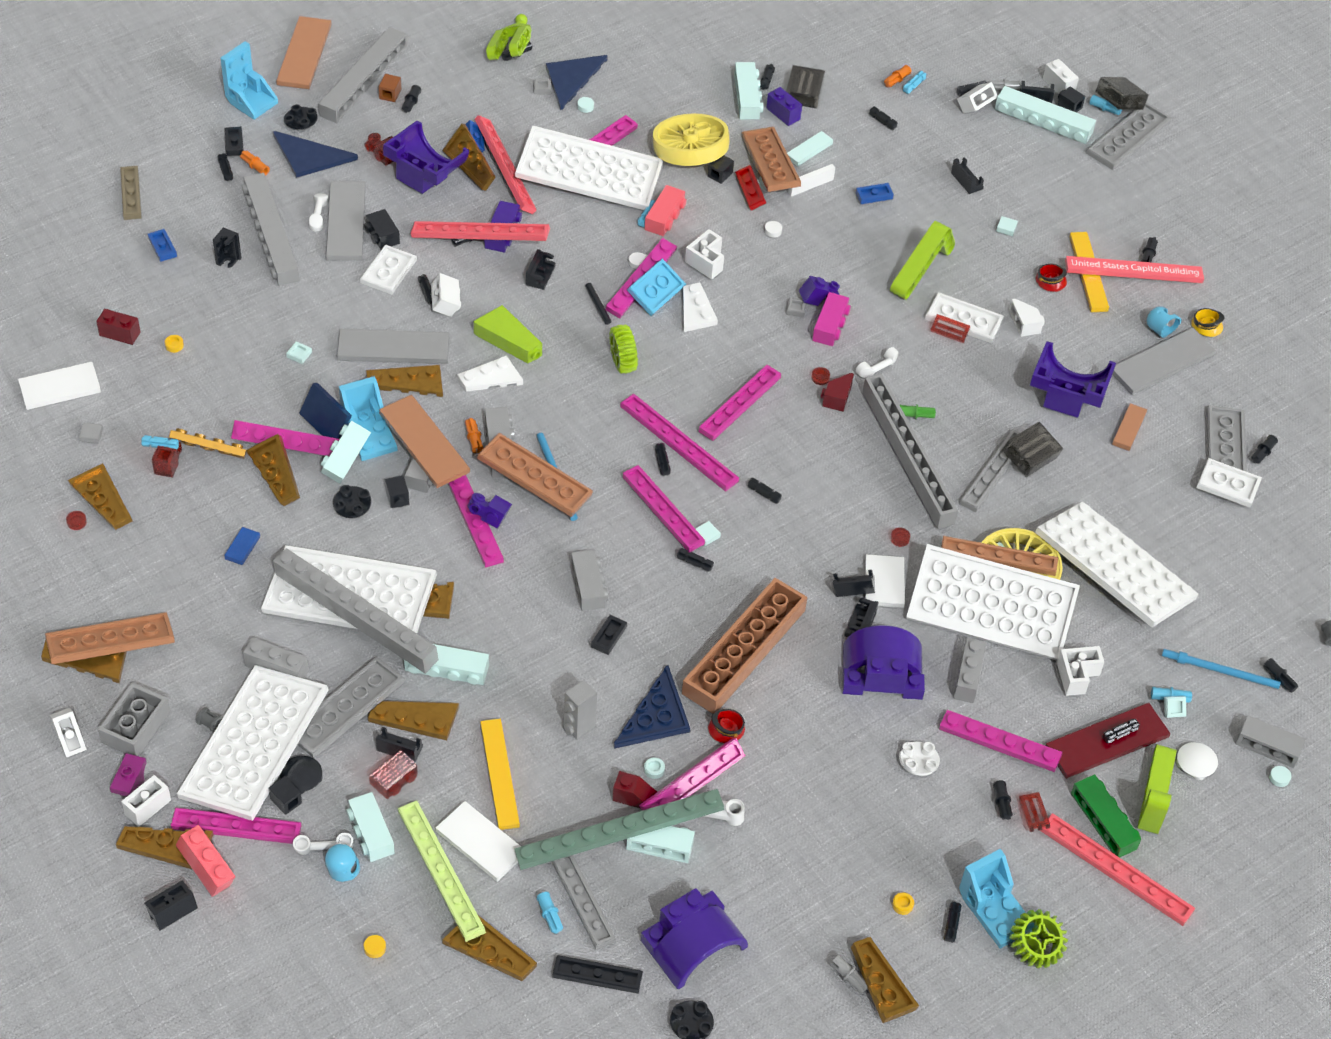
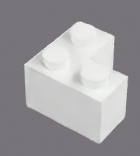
[685,229,724,280]
[1057,646,1104,696]

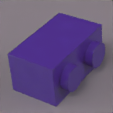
[766,87,802,126]

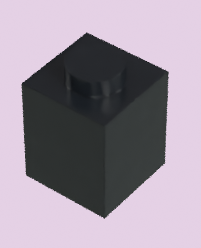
[1057,86,1085,113]
[708,155,734,184]
[385,475,410,508]
[269,776,302,815]

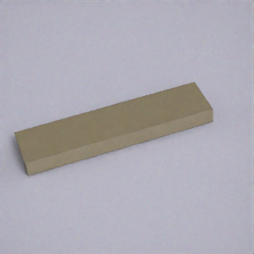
[120,166,142,220]

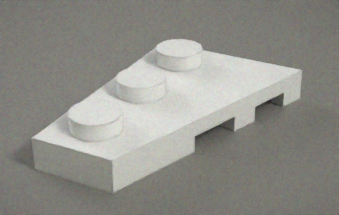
[683,283,718,332]
[457,356,523,391]

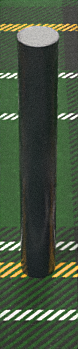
[585,283,611,325]

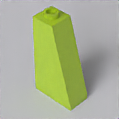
[473,305,542,364]

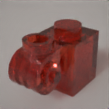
[364,133,394,166]
[152,442,182,478]

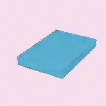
[627,258,686,316]

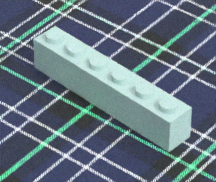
[995,86,1096,144]

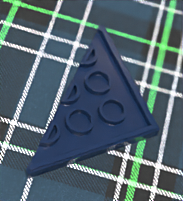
[546,55,608,110]
[273,131,358,178]
[614,665,690,749]

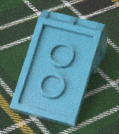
[220,41,278,120]
[339,376,398,461]
[959,849,1034,949]

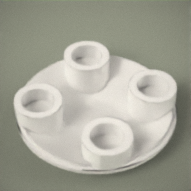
[899,742,940,776]
[1176,742,1218,780]

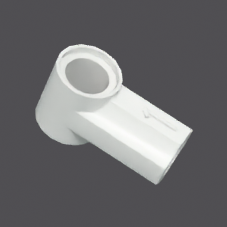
[705,799,744,826]

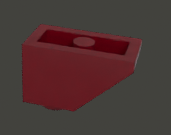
[821,373,854,412]
[612,771,657,809]

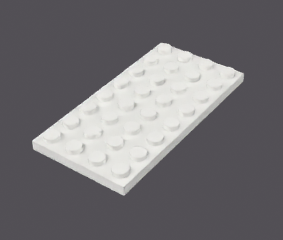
[515,126,663,210]
[1035,501,1199,627]
[906,544,1080,660]
[261,545,437,633]
[177,665,329,821]

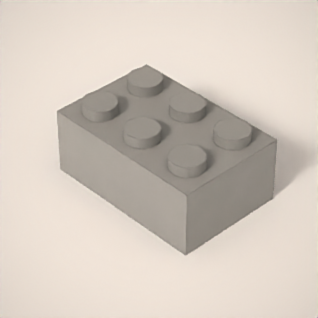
[98,683,170,756]

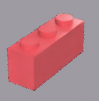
[645,185,687,237]
[176,825,236,897]

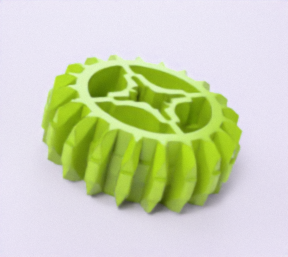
[609,324,638,374]
[1009,909,1068,968]

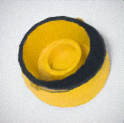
[1191,308,1225,337]

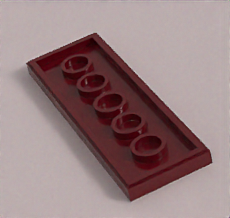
[1045,703,1171,779]

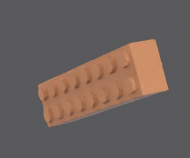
[682,578,808,714]

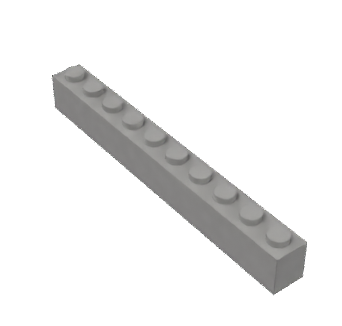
[863,373,958,529]
[273,548,439,674]

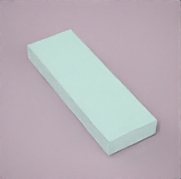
[787,131,833,167]

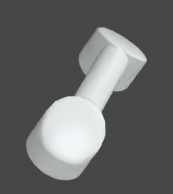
[309,193,328,232]
[856,347,899,378]
[293,833,354,855]

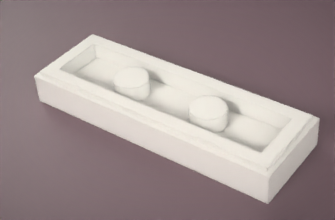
[788,164,835,196]

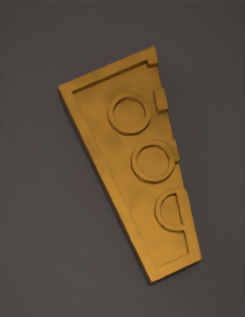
[442,123,496,191]
[368,701,459,741]
[851,937,919,1023]

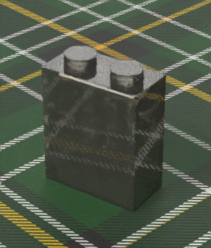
[786,65,825,109]
[1095,77,1149,110]
[1002,421,1064,477]

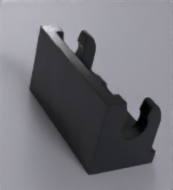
[1020,80,1055,103]
[951,157,984,194]
[213,227,242,268]
[526,249,556,290]
[833,569,875,597]
[844,598,879,637]
[376,727,423,763]
[144,880,198,931]

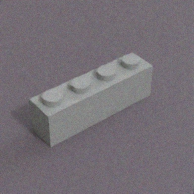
[485,407,514,478]

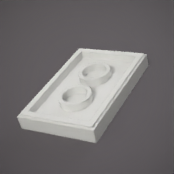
[360,245,417,295]
[1197,458,1262,507]
[865,554,905,608]

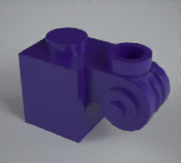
[799,276,840,306]
[467,493,512,529]

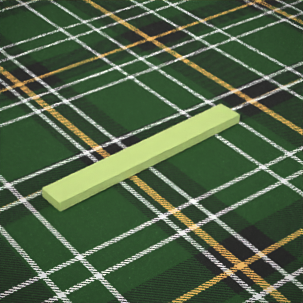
[398,800,486,942]

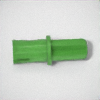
[900,404,936,419]

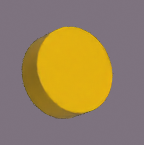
[165,335,184,353]
[892,892,914,915]
[364,935,386,958]

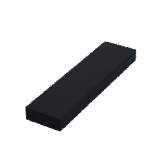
[552,955,643,994]

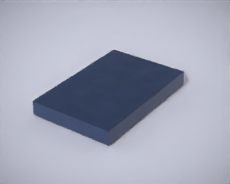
[299,383,352,439]

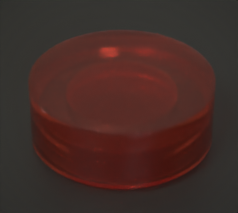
[811,367,830,385]
[66,511,87,530]
[891,528,910,547]

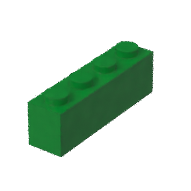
[1071,774,1141,858]

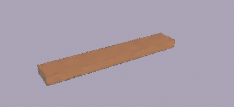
[941,536,1058,576]

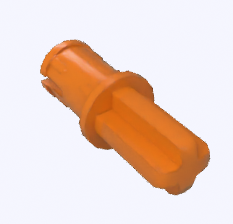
[884,65,912,87]
[240,150,270,175]
[465,418,484,453]

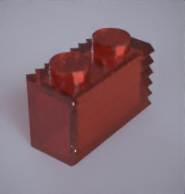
[369,750,418,799]

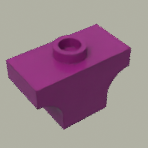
[110,753,147,796]

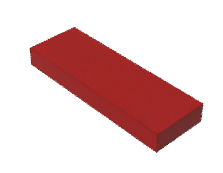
[735,165,767,211]

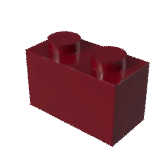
[96,308,141,345]

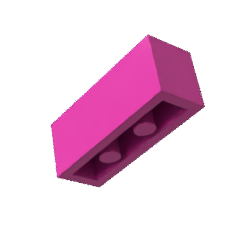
[812,292,851,347]

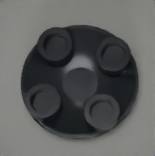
[284,104,318,129]
[333,485,371,518]
[280,756,323,794]
[670,1001,714,1039]

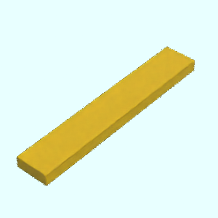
[1069,232,1109,312]
[481,718,520,830]

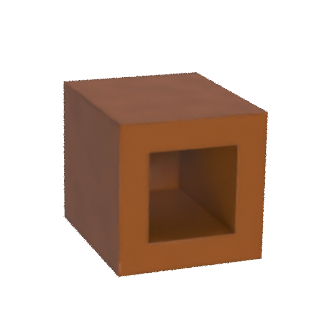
[379,74,402,102]

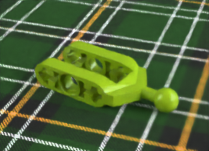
[486,14,532,60]

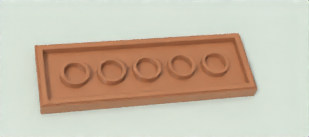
[276,16,332,89]
[742,127,801,192]
[379,394,470,488]
[477,433,593,517]
[45,612,175,664]

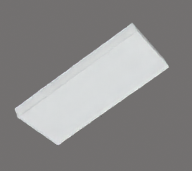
[925,292,1004,343]
[18,362,101,410]
[436,801,521,882]

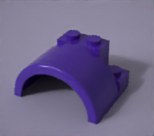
[383,121,469,194]
[1030,341,1116,418]
[843,625,925,700]
[640,888,748,989]

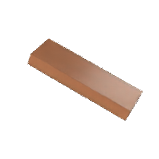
[1112,403,1148,451]

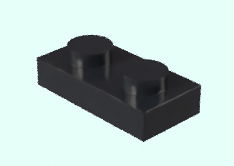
[224,126,244,156]
[591,615,627,655]

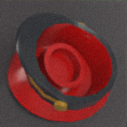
[1036,264,1067,292]
[708,709,745,743]

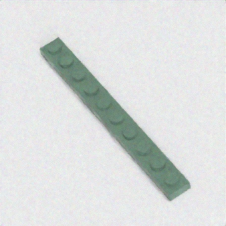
[514,789,724,870]

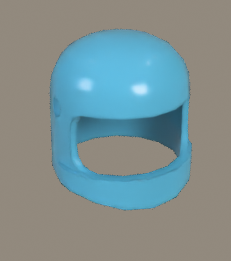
[1146,306,1182,338]
[325,844,360,882]

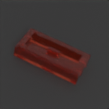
[931,314,971,343]
[1019,792,1050,832]

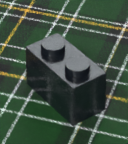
[364,209,400,250]

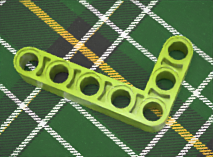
[890,221,955,300]
[1137,744,1177,834]

